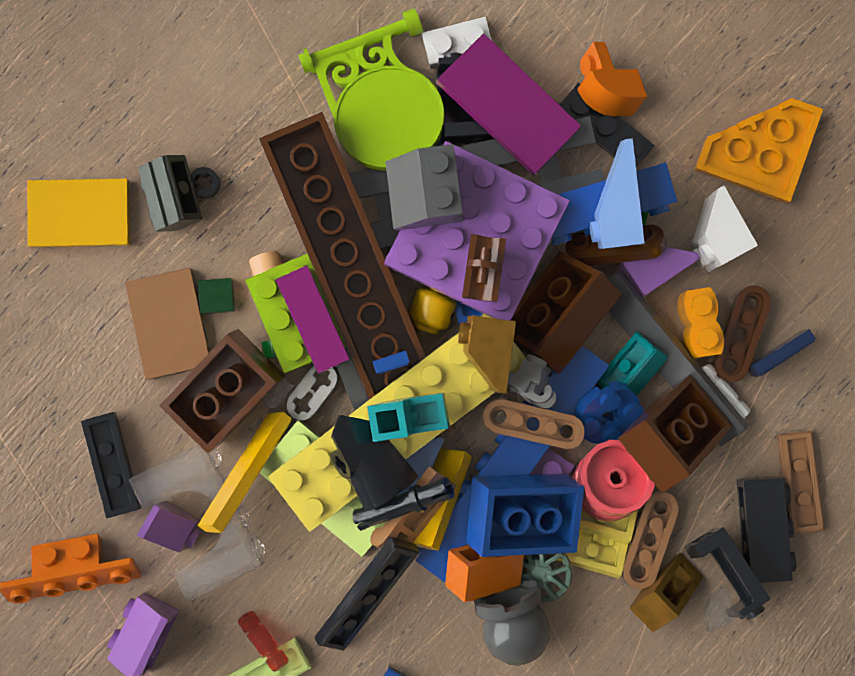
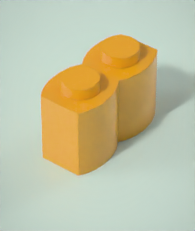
[677,287,724,359]

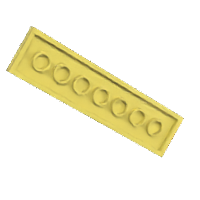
[268,314,526,532]

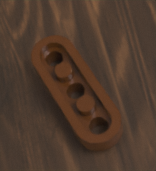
[565,225,667,266]
[713,285,771,382]

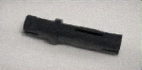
[353,477,455,531]

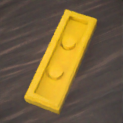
[413,448,472,551]

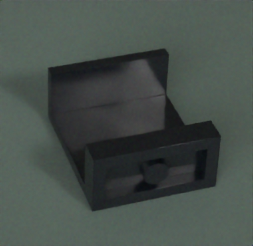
[436,52,494,145]

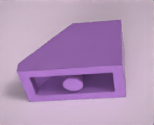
[618,247,700,297]
[137,501,201,553]

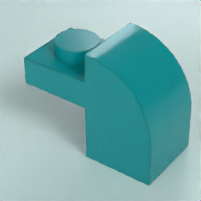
[367,392,450,442]

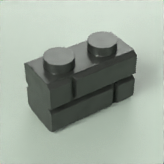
[138,155,203,232]

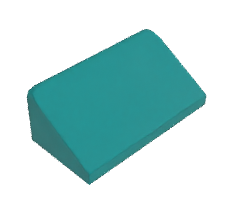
[596,331,668,395]

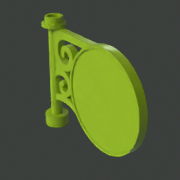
[298,8,445,171]

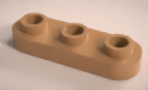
[482,399,585,449]
[622,491,679,589]

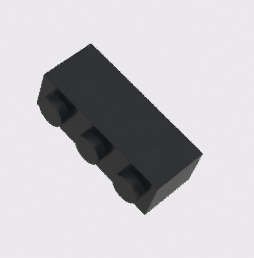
[736,477,797,583]

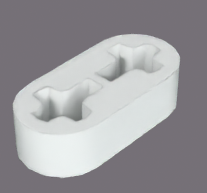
[287,366,338,420]

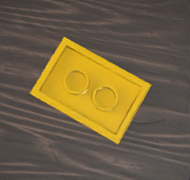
[27,178,130,248]

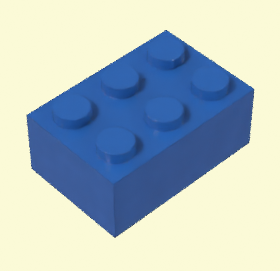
[466,474,584,557]

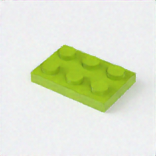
[245,253,347,374]

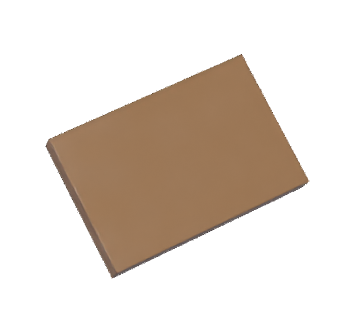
[125,268,210,380]

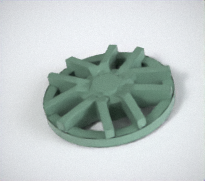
[521,553,572,602]

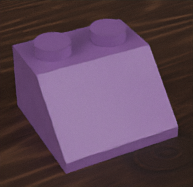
[107,593,180,676]

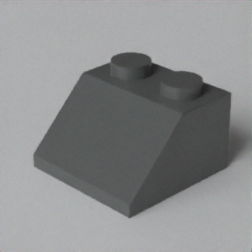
[385,144,463,231]

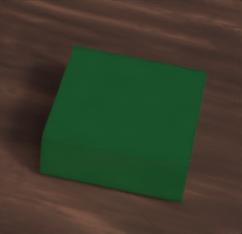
[198,278,235,314]

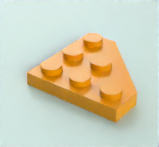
[694,98,823,204]

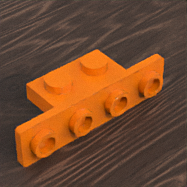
[0,534,141,604]

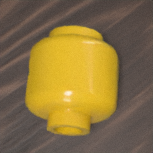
[408,287,457,335]

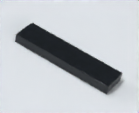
[314,537,420,651]

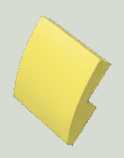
[555,509,638,579]

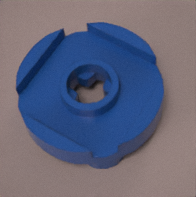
[574,381,644,444]

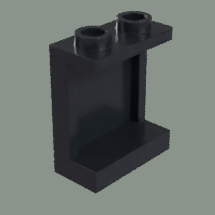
[683,527,771,620]

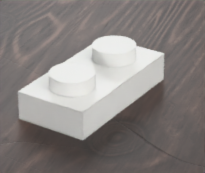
[422,17,492,68]

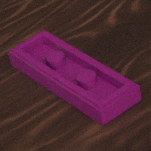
[275,265,350,374]

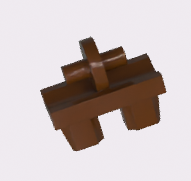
[462,234,506,303]

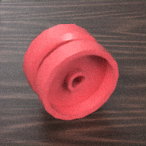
[572,440,655,521]

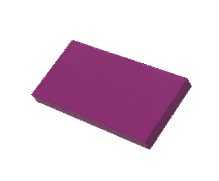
[436,33,581,176]

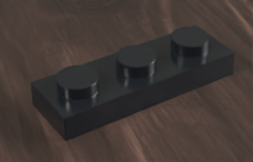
[560,83,655,168]
[81,412,142,519]

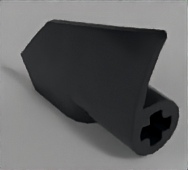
[331,415,418,511]

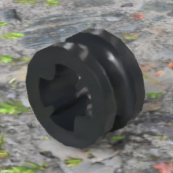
[191,167,221,199]

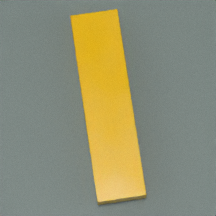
[197,412,292,533]

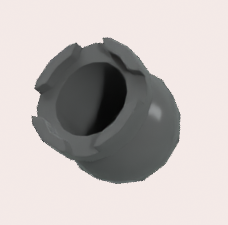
[474,577,550,666]

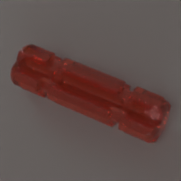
[238,611,289,672]

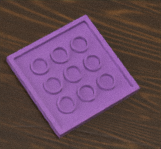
[384,141,570,321]

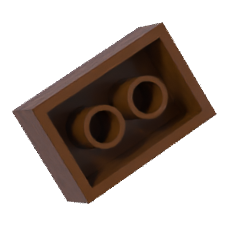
[511,251,622,375]
[159,329,286,454]
[618,374,733,493]

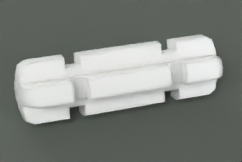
[701,363,750,418]

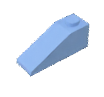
[590,138,645,249]

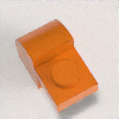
[577,42,647,116]

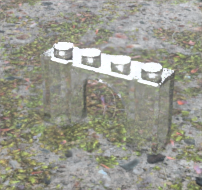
[128,445,266,602]

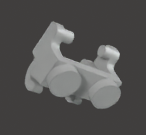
[507,354,557,409]

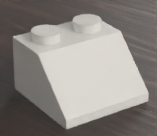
[692,186,758,272]

